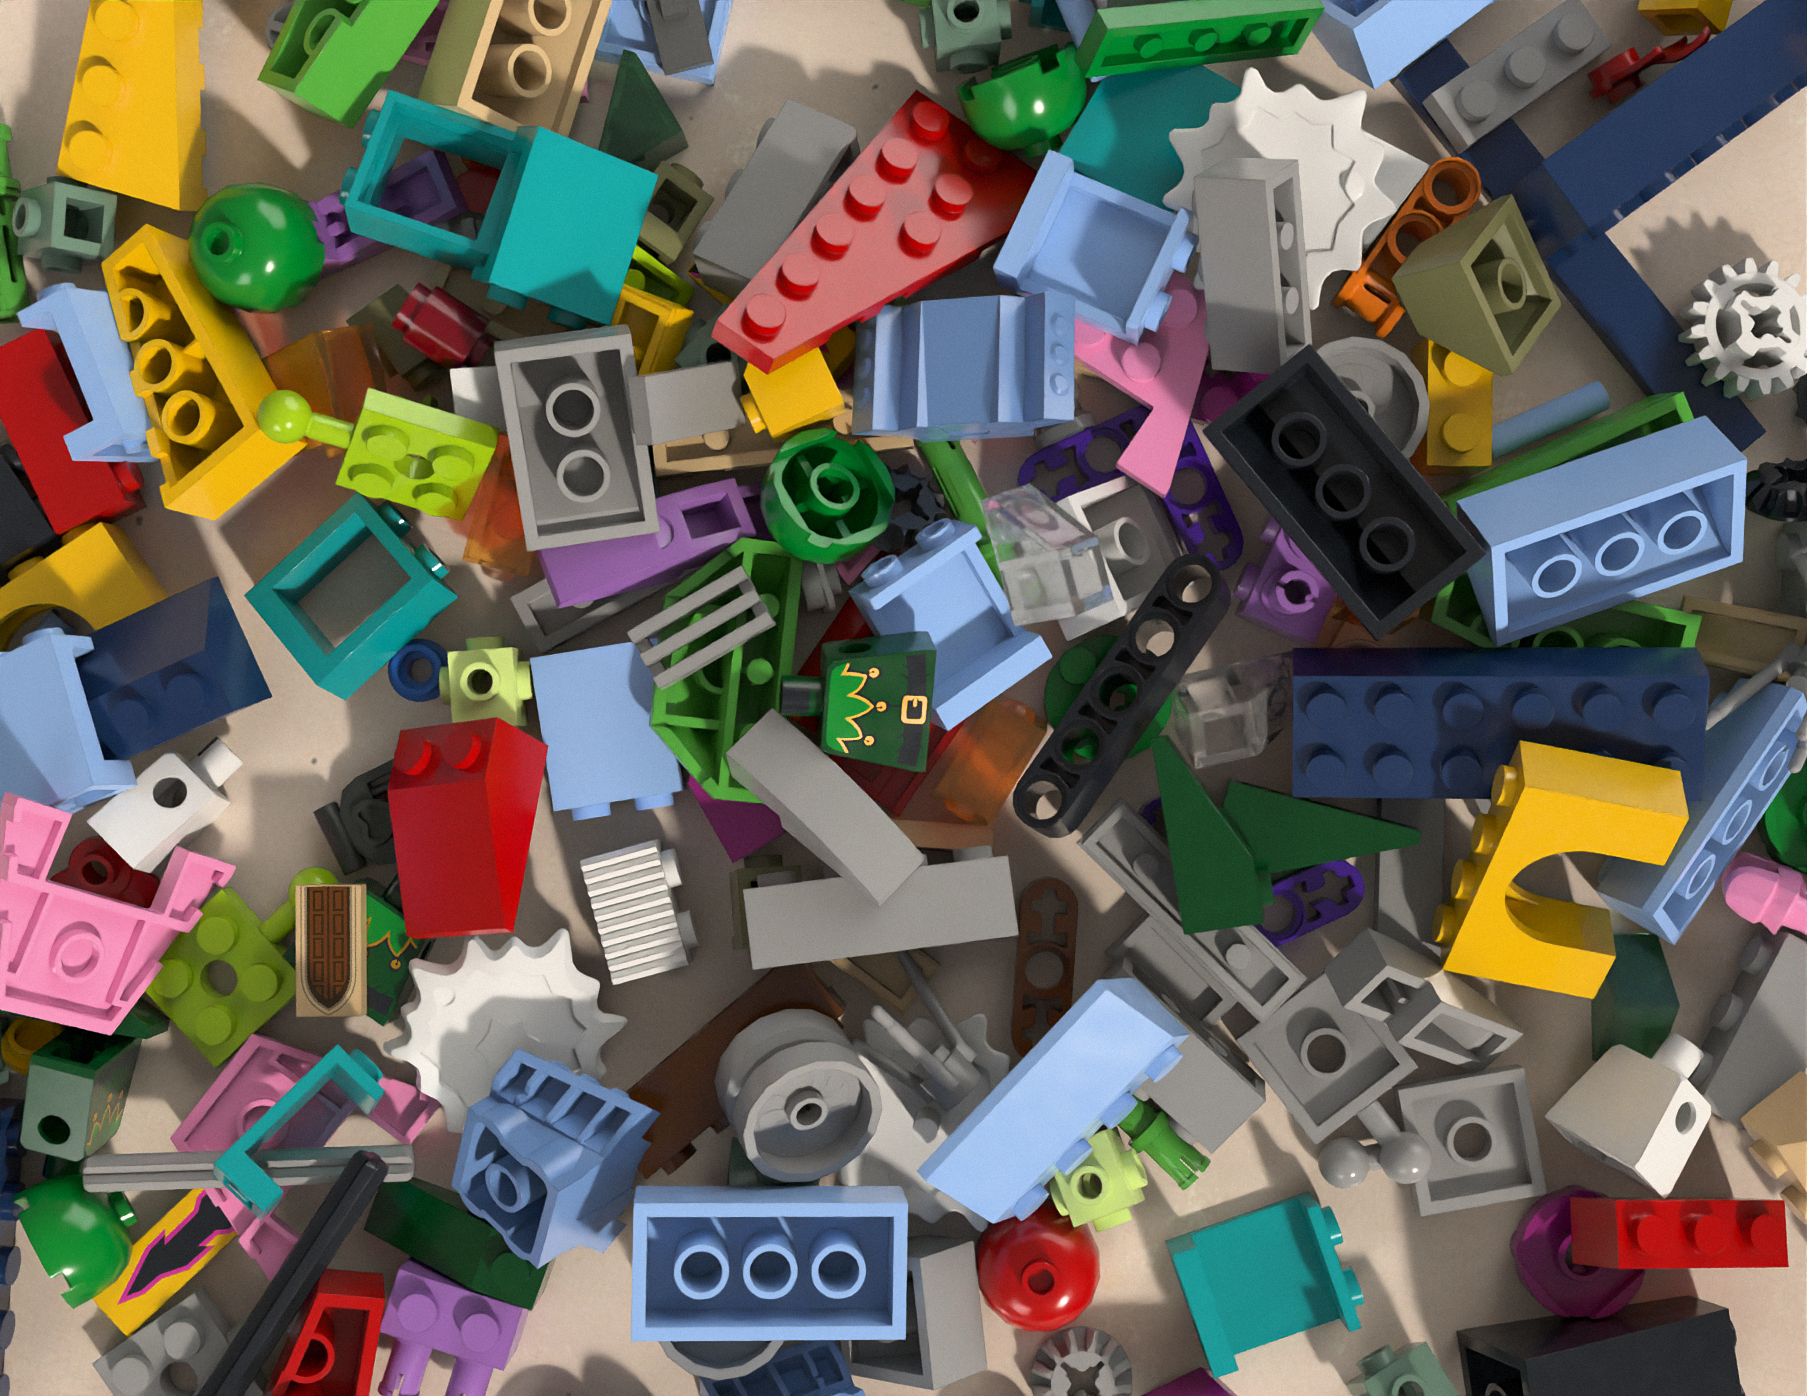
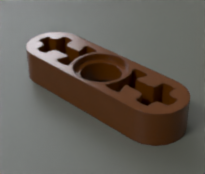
[1011,877,1078,1058]

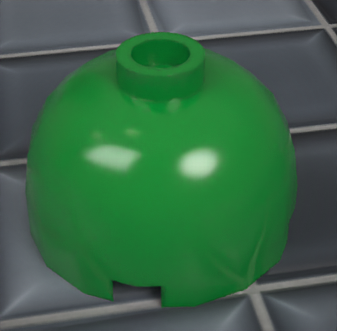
[955,41,1087,158]
[187,182,325,314]
[760,428,895,564]
[13,1174,139,1309]

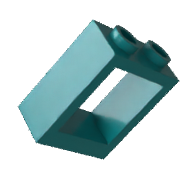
[339,89,520,273]
[244,492,458,701]

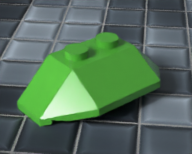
[649,537,804,804]

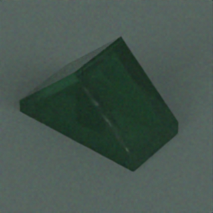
[598,49,689,171]
[1591,933,1680,1062]

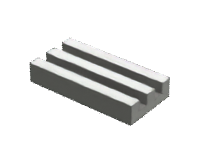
[627,566,777,690]

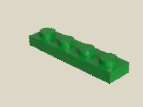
[1074,0,1325,78]

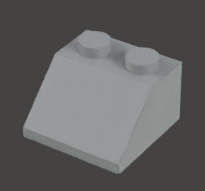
[840,1235,987,1391]

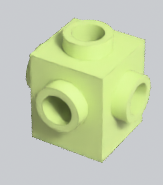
[439,637,536,727]
[1049,1127,1148,1233]

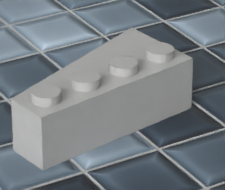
[743,846,1019,970]

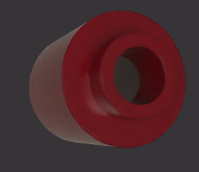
[391,282,495,371]

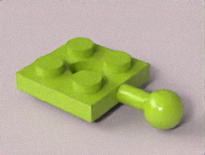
[257,388,500,522]
[145,867,339,1069]

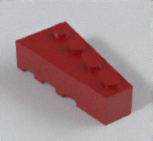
[262,1268,385,1396]

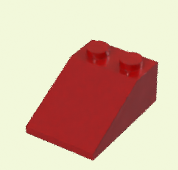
[387,717,548,939]

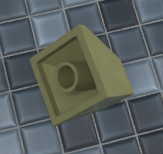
[1391,194,1562,377]

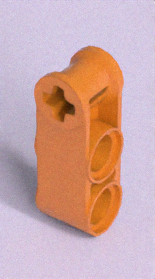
[1330,157,1481,339]

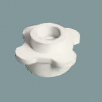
[799,560,842,614]

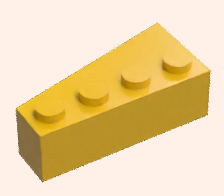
[56,0,208,211]
[101,224,308,520]

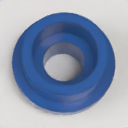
[388,639,448,702]

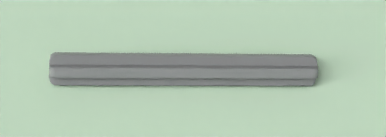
[83,1144,415,1192]

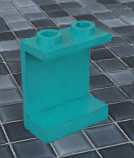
[213,1044,385,1221]
[1165,1191,1364,1379]

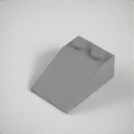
[494,324,660,552]

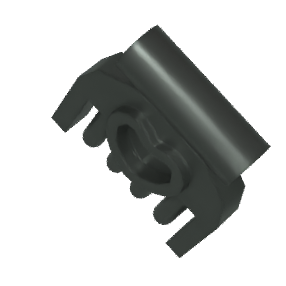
[313,759,397,876]

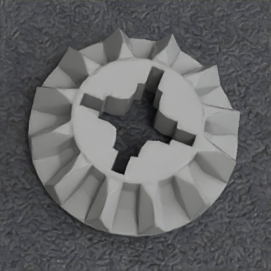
[1031,1326,1132,1396]

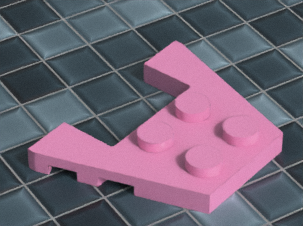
[1074,270,1210,499]
[0,791,236,1035]
[170,1033,442,1282]

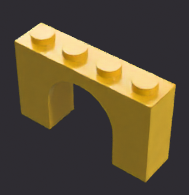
[0,522,169,652]
[1431,740,1689,999]

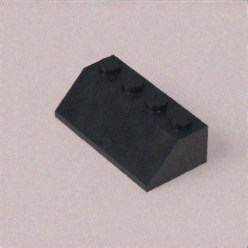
[1202,343,1487,642]

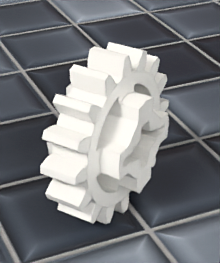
[1678,258,1807,401]

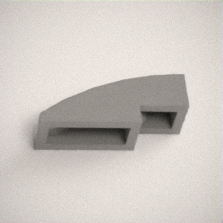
[726,708,924,907]
[1323,927,1524,1072]

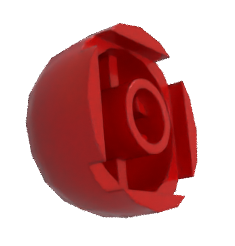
[975,1198,1100,1332]

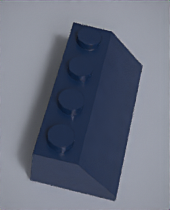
[75,576,273,760]

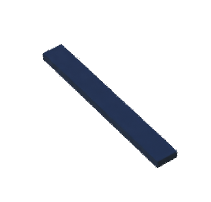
[1393,38,1767,452]

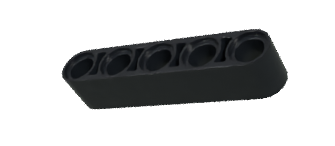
[1013,554,1231,838]

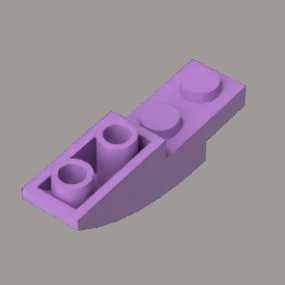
[536,478,777,608]

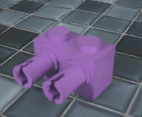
[1232,513,1337,646]
[377,1256,529,1396]

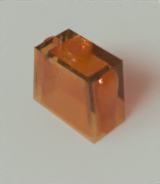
[261,323,388,460]
[462,434,537,581]
[928,694,1047,826]

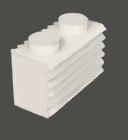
[580,838,700,985]

